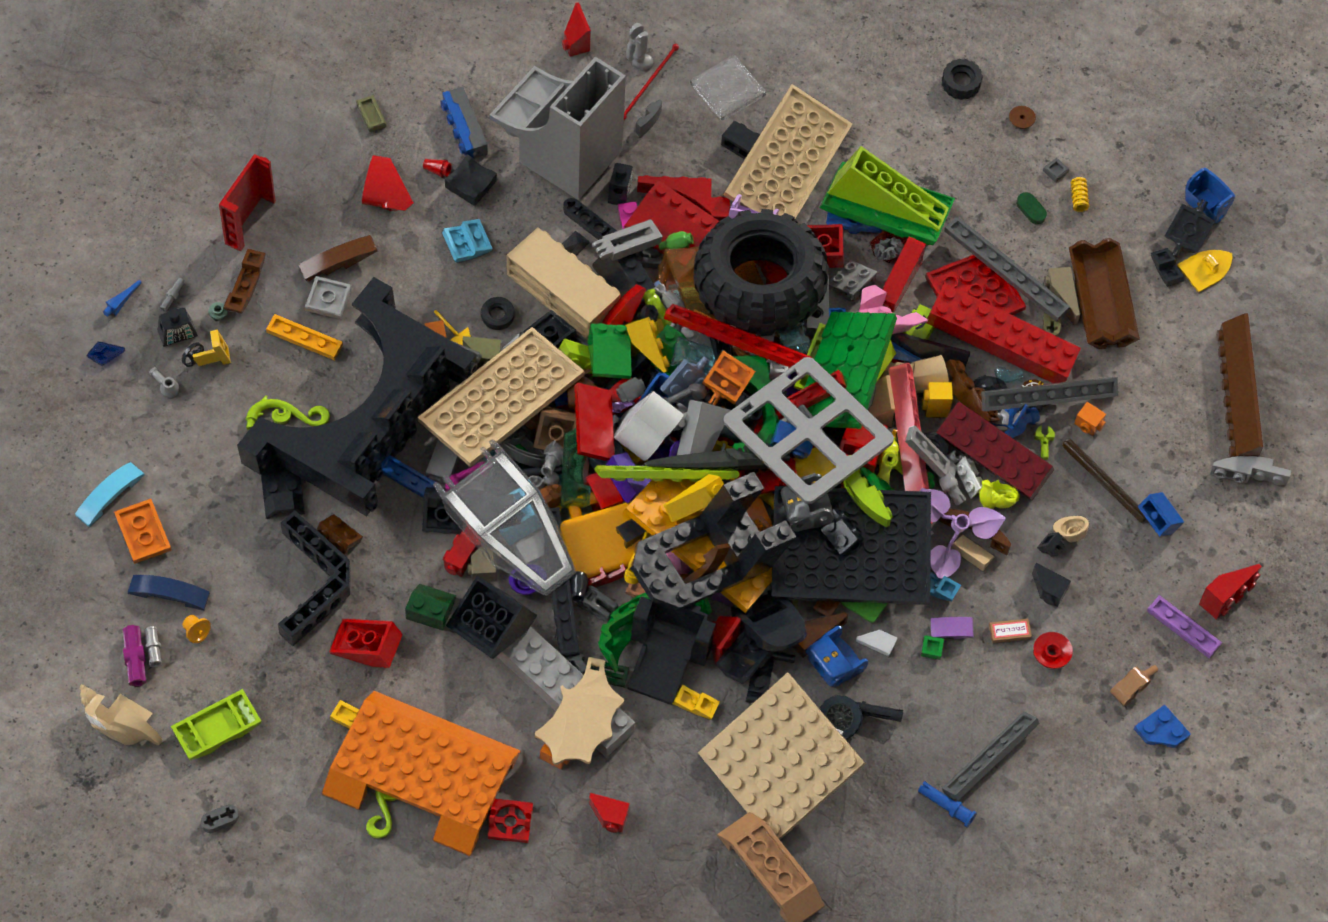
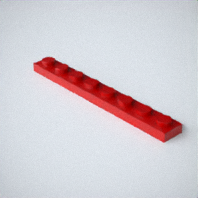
[664,303,812,367]

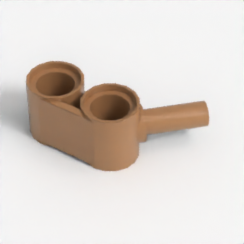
[1110,665,1158,707]

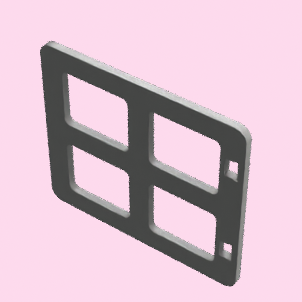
[724,357,894,504]

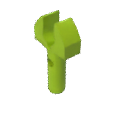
[1034,425,1055,460]

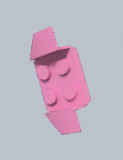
[858,285,928,334]

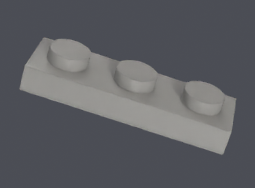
[905,425,950,478]

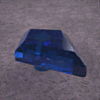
[86,341,125,366]

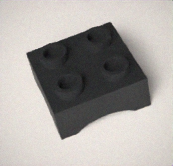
[445,155,497,206]

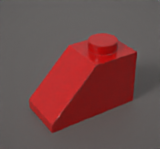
[589,793,630,833]

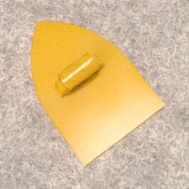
[1177,250,1232,293]

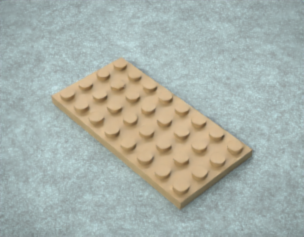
[723,84,852,219]
[418,327,585,467]

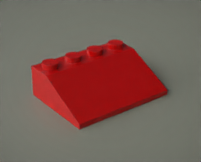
[624,180,719,269]

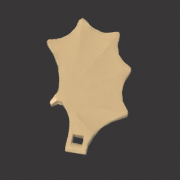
[535,657,624,765]

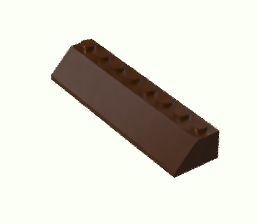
[1216,313,1263,458]

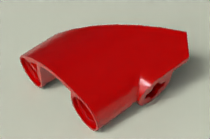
[362,155,414,211]

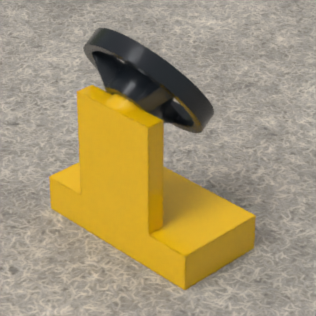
[182,329,231,367]

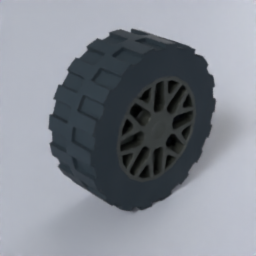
[820,695,863,740]

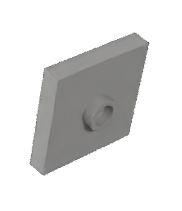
[304,276,352,319]

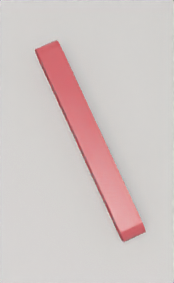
[889,363,933,524]

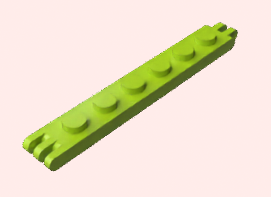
[595,465,739,482]

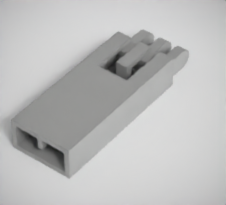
[592,219,663,261]
[426,439,459,484]

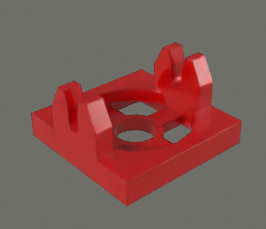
[488,799,533,843]

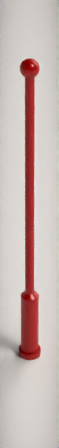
[624,44,679,121]

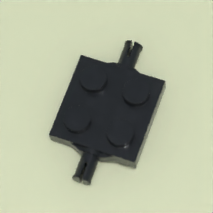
[1164,199,1215,258]

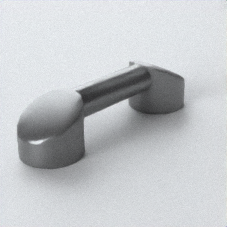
[663,384,708,405]

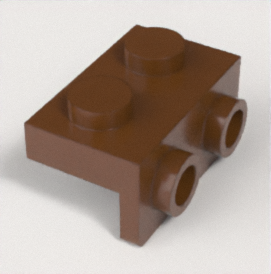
[317,514,363,556]

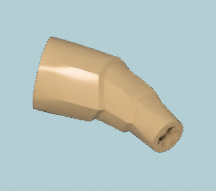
[880,355,949,393]

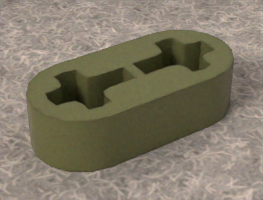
[1043,312,1061,337]

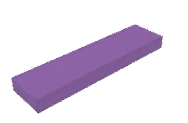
[1147,595,1222,659]

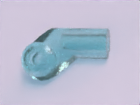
[994,366,1023,383]

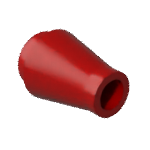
[423,159,452,178]

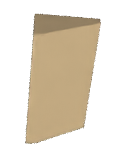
[952,535,994,571]

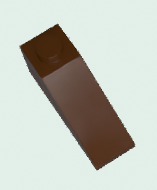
[792,612,848,658]

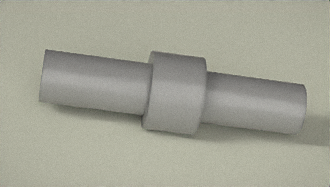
[160,278,185,312]

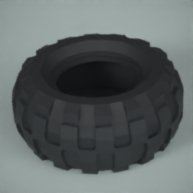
[694,209,829,336]

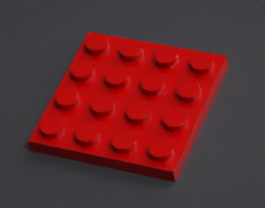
[925,255,1026,315]

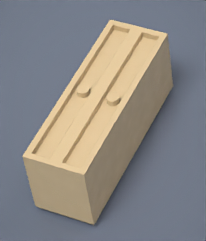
[507,227,621,341]

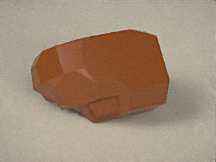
[537,484,564,509]

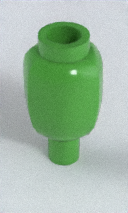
[659,231,693,251]

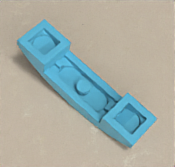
[75,462,145,527]

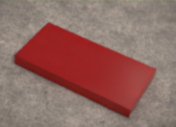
[574,383,614,461]

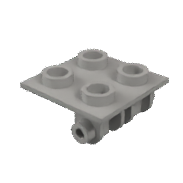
[829,260,878,301]

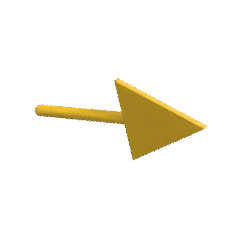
[434,310,471,345]

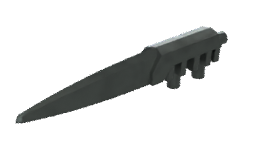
[644,443,790,470]

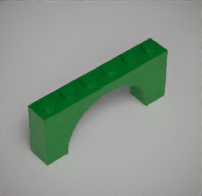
[732,356,778,452]

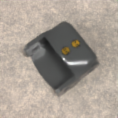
[781,473,834,531]

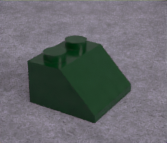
[405,584,457,631]

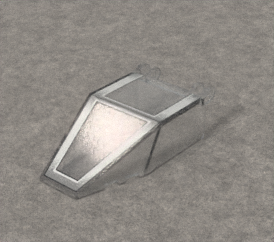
[433,440,577,596]

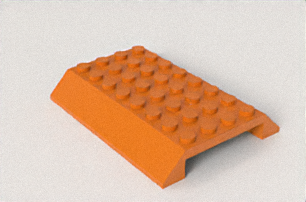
[322,691,521,856]

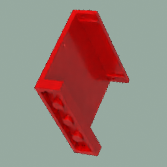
[219,154,276,252]

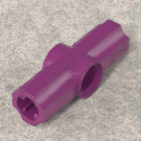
[123,625,147,687]

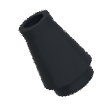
[570,571,589,602]

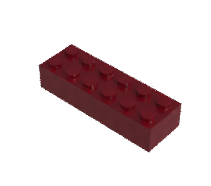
[936,401,1054,501]

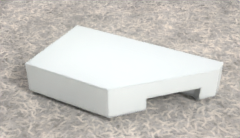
[856,630,897,656]

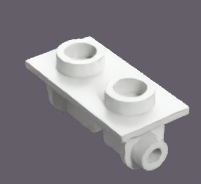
[956,456,983,499]

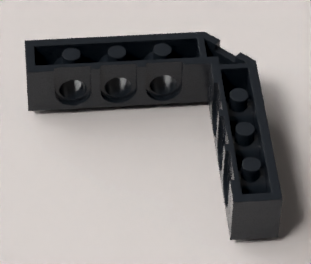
[278,510,351,646]

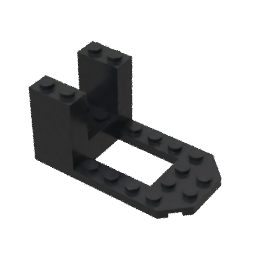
[630,472,796,611]

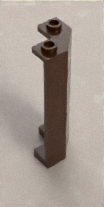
[1069,238,1140,349]

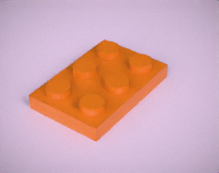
[114,499,172,564]

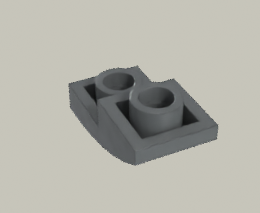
[635,99,662,137]

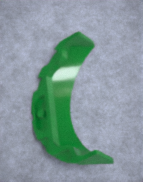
[598,592,712,672]

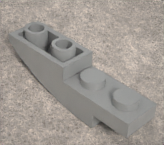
[1210,456,1291,486]

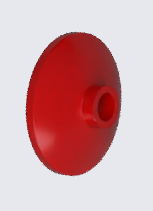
[1033,632,1073,669]

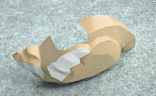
[80,684,163,746]

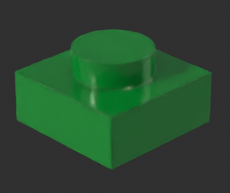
[921,635,944,660]

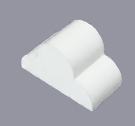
[614,391,684,461]

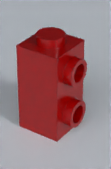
[443,529,481,577]

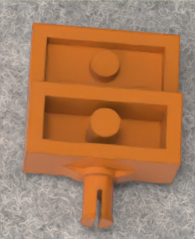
[702,351,756,405]

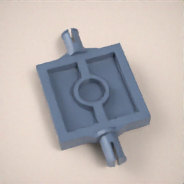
[660,356,710,408]

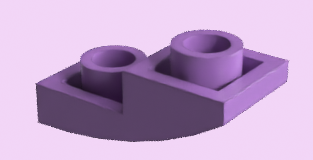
[931,617,974,639]

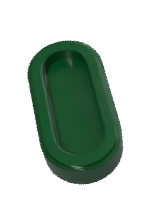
[1016,192,1047,224]

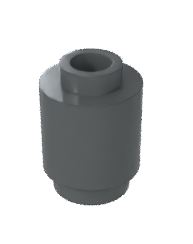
[616,377,646,403]

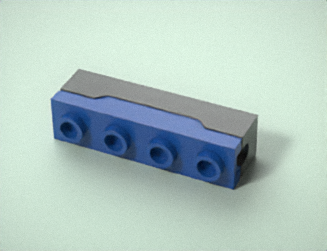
[440,87,488,158]

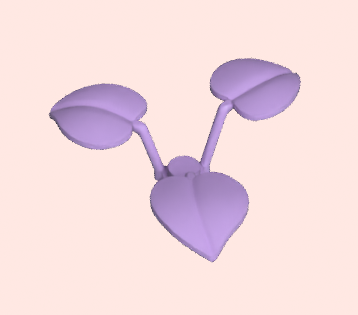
[920,488,1005,579]

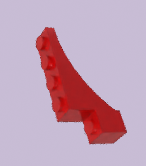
[637,175,730,221]

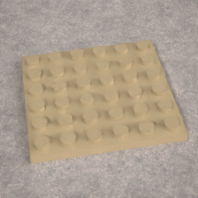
[698,673,866,840]

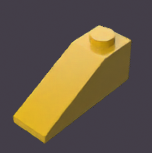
[663,474,724,522]

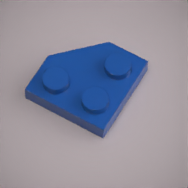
[1134,705,1191,748]

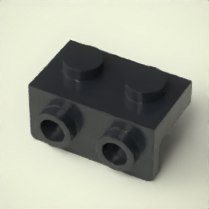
[819,509,864,555]

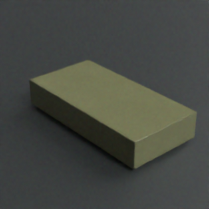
[356,95,387,133]

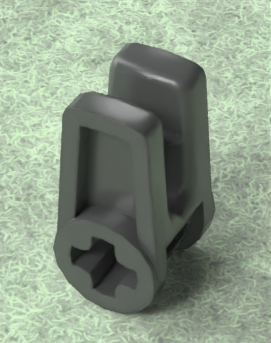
[577,585,618,623]

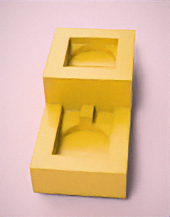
[672,685,720,719]

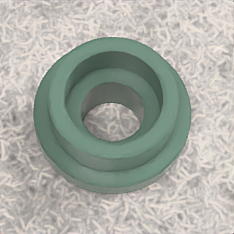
[208,302,228,321]

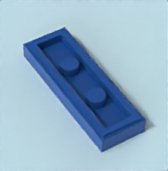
[382,456,436,498]

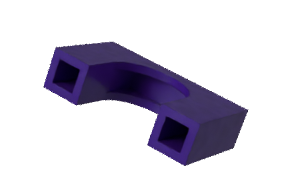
[605,444,670,503]

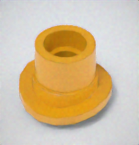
[182,615,211,643]

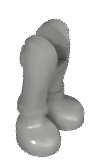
[626,23,653,71]

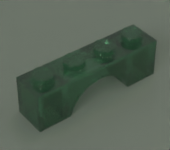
[561,428,591,509]

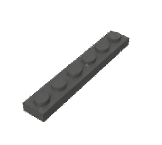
[942,711,1040,801]

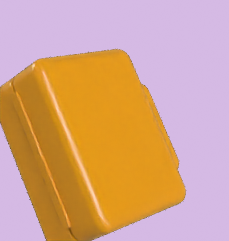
[560,492,642,578]

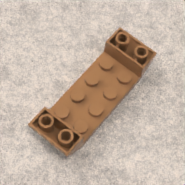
[717,812,825,922]

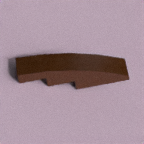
[299,235,378,282]

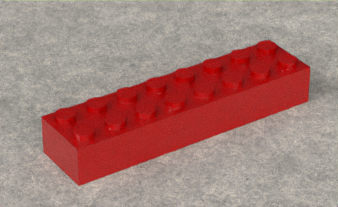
[925,283,1081,383]

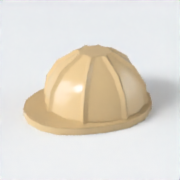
[1053,516,1089,543]

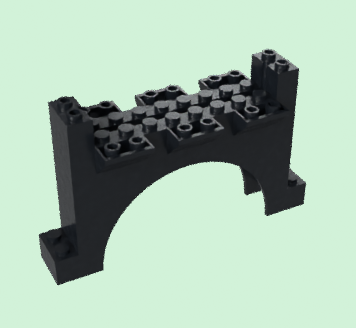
[237,277,478,517]

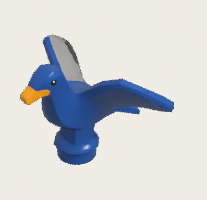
[989,404,1040,438]

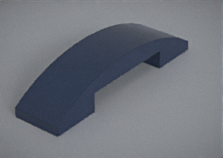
[127,575,210,611]

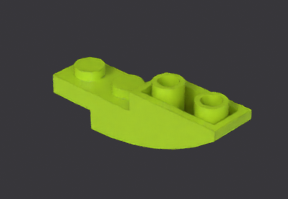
[843,455,892,527]

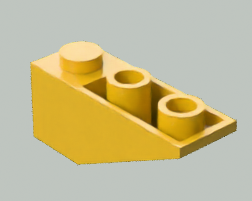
[626,317,670,373]

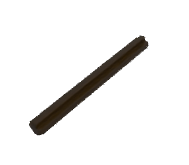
[1062,438,1146,523]

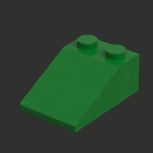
[587,323,631,379]

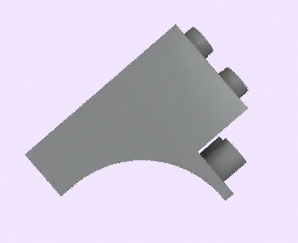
[490,57,626,200]

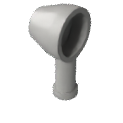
[149,367,179,398]

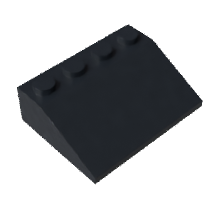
[446,575,537,659]

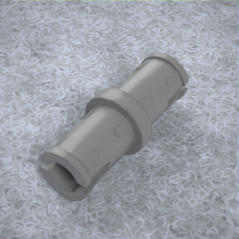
[144,626,162,667]

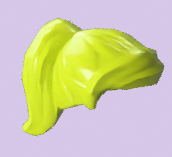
[979,480,1020,509]

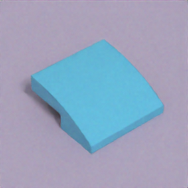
[442,219,493,263]

